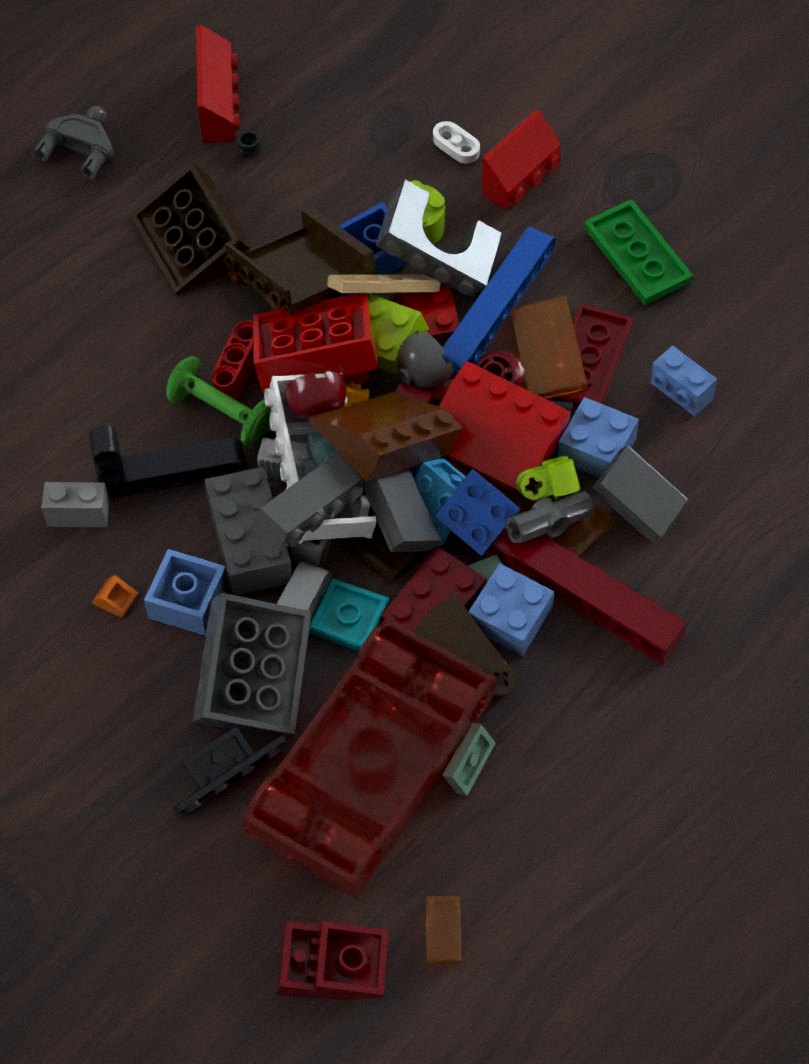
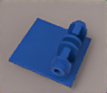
[435,469,520,556]

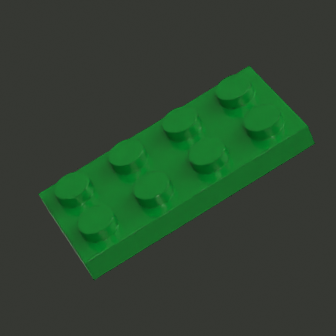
[584,199,693,306]

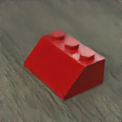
[482,109,561,210]

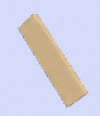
[327,274,440,293]

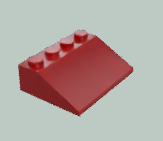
[253,293,378,393]
[439,361,571,497]

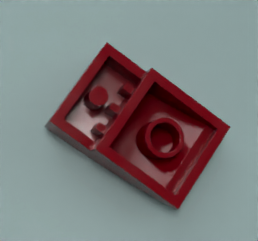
[276,921,389,999]

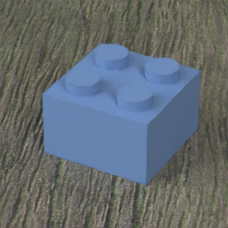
[558,397,639,478]
[144,549,229,636]
[469,563,554,656]

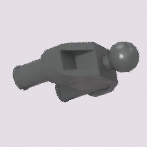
[32,106,114,179]

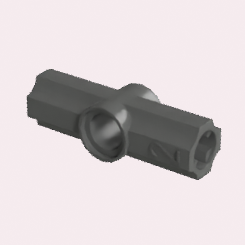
[505,491,594,544]

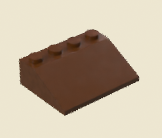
[308,392,463,482]

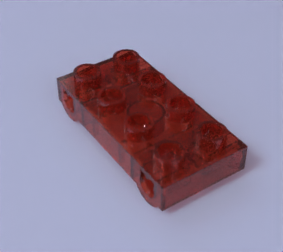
[242,617,496,899]

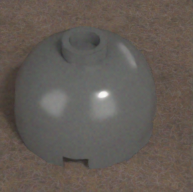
[397,330,454,390]

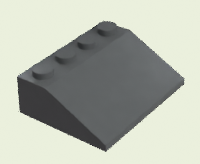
[193,593,311,736]

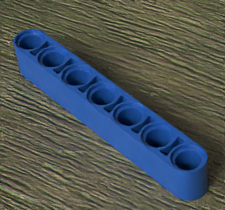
[442,227,556,378]

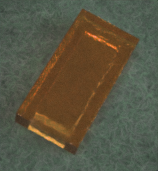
[426,896,461,965]

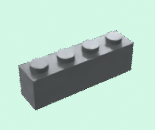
[251,453,364,552]

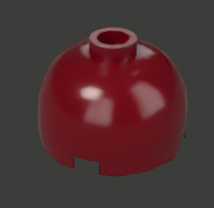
[285,371,346,421]

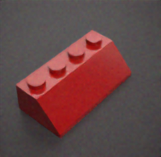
[196,25,240,143]

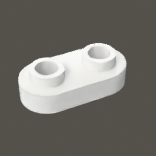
[433,121,480,164]

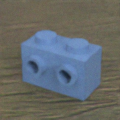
[650,345,717,417]

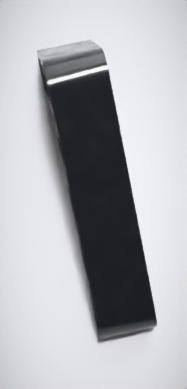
[89,425,247,499]

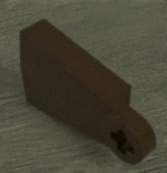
[407,592,516,697]

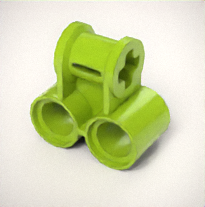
[516,456,580,500]

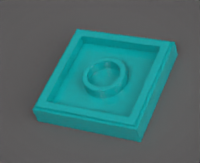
[309,578,390,654]

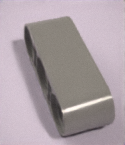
[277,561,331,621]

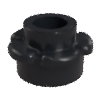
[236,131,263,156]

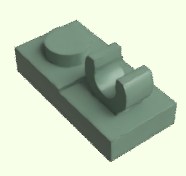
[442,723,496,796]

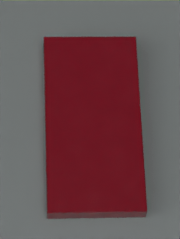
[544,303,634,407]

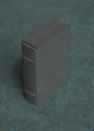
[591,445,688,542]
[362,469,441,552]

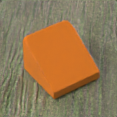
[92,575,139,618]

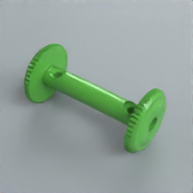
[166,356,272,446]

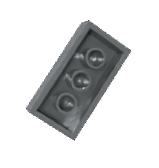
[204,467,292,596]

